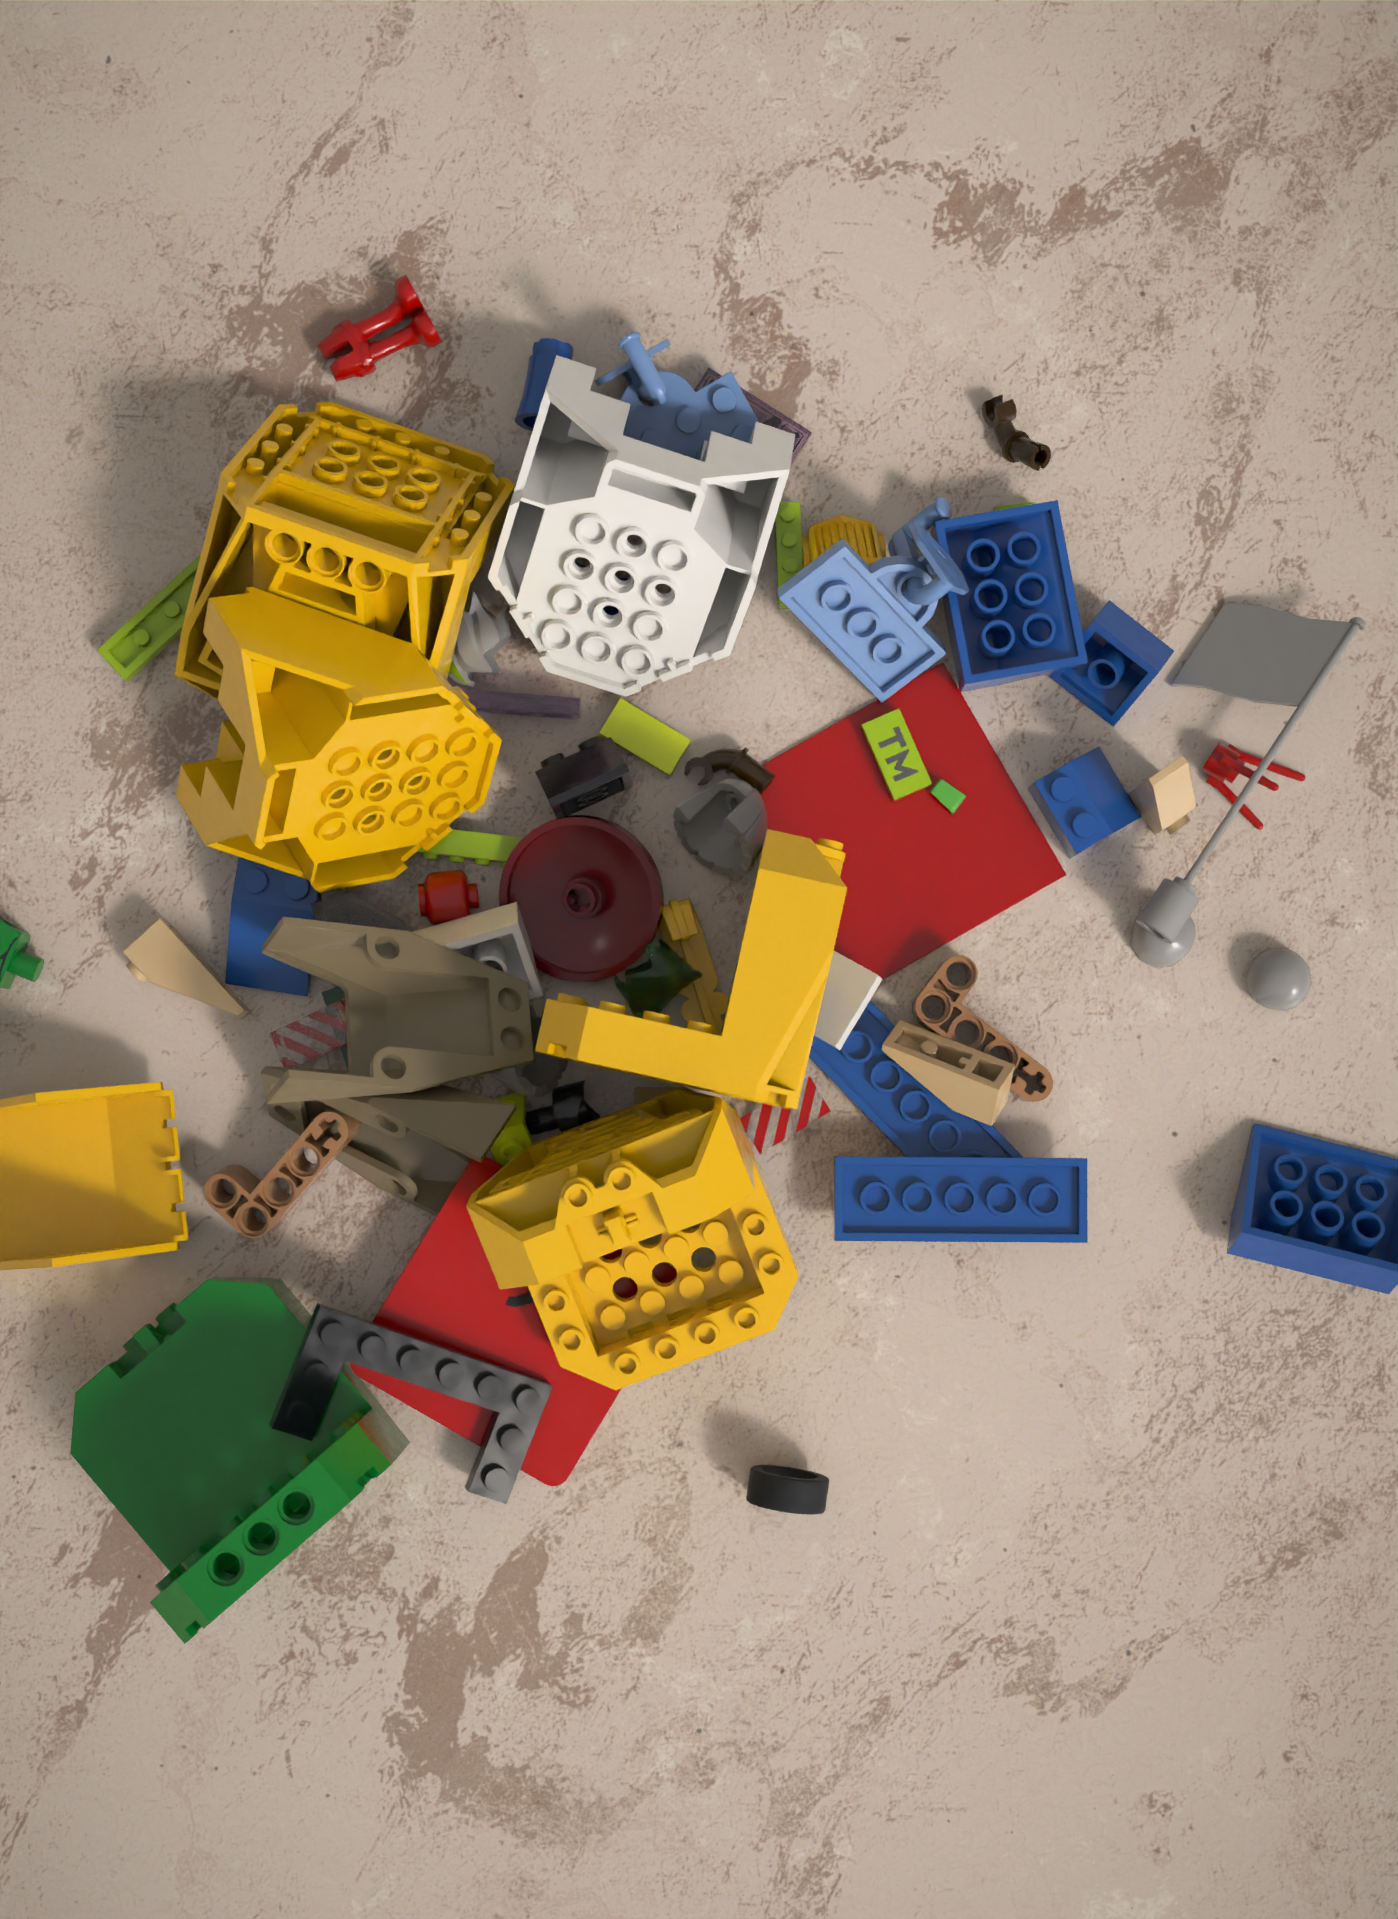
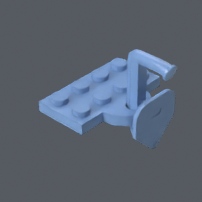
[594,332,759,460]
[777,496,969,702]

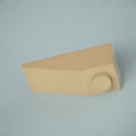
[1128,755,1196,835]
[123,918,251,1017]
[882,1020,1015,1126]

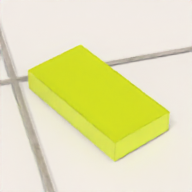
[599,698,691,777]

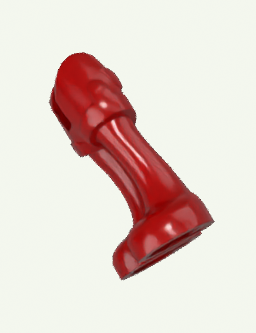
[317,275,442,381]

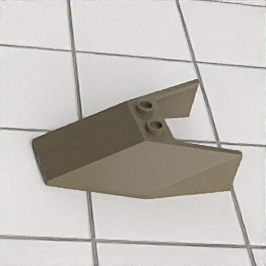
[262,917,534,1104]
[261,1066,516,1216]

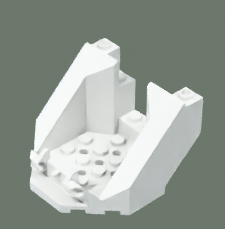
[488,355,795,697]

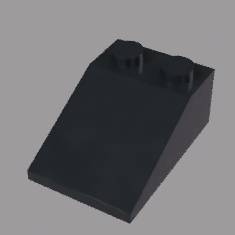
[535,736,632,819]

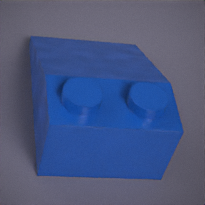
[225,858,325,997]

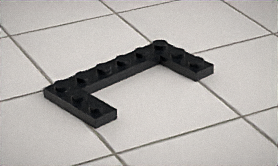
[269,1303,553,1504]

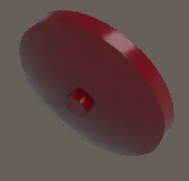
[499,815,664,982]

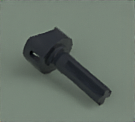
[525,1080,600,1135]

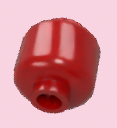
[418,870,479,926]

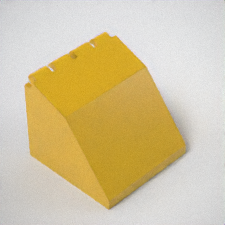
[0,1082,189,1270]

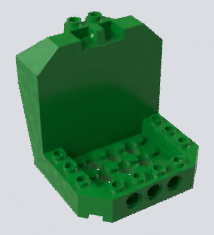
[70,1277,410,1644]

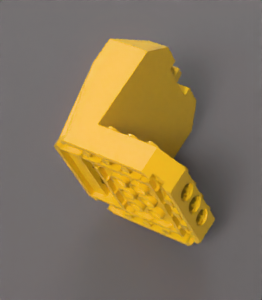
[174,402,515,754]
[535,829,847,1110]
[466,1086,799,1390]

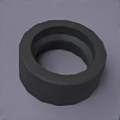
[746,1465,829,1515]

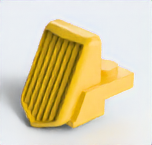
[802,514,886,569]

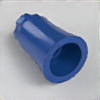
[515,338,573,431]

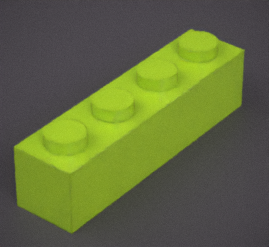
[774,502,803,610]
[417,829,523,868]

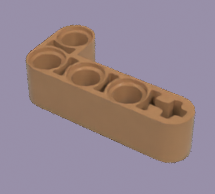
[912,955,1053,1102]
[203,1107,361,1239]

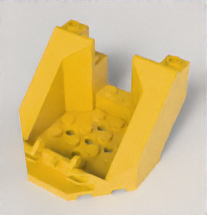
[176,587,502,893]

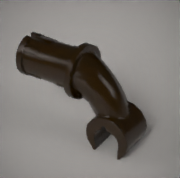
[982,395,1051,471]
[684,747,776,795]

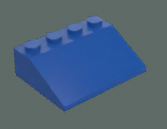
[930,500,1088,692]
[1227,1123,1398,1294]

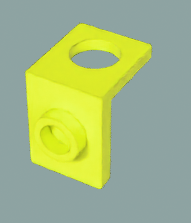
[491,1093,534,1166]

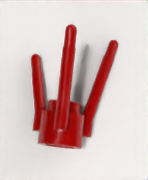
[1201,742,1306,830]

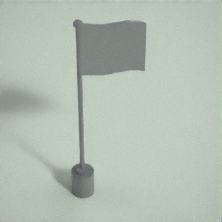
[1136,603,1365,944]

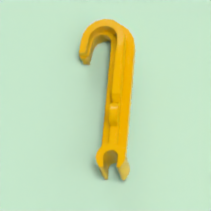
[659,898,728,1036]

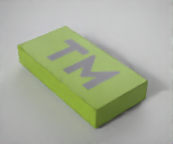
[860,709,932,801]

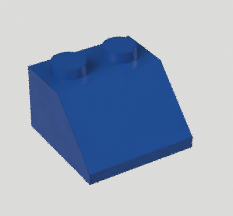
[1049,600,1174,727]
[1028,747,1141,859]

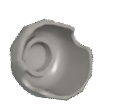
[1130,910,1196,968]
[1247,948,1312,1011]

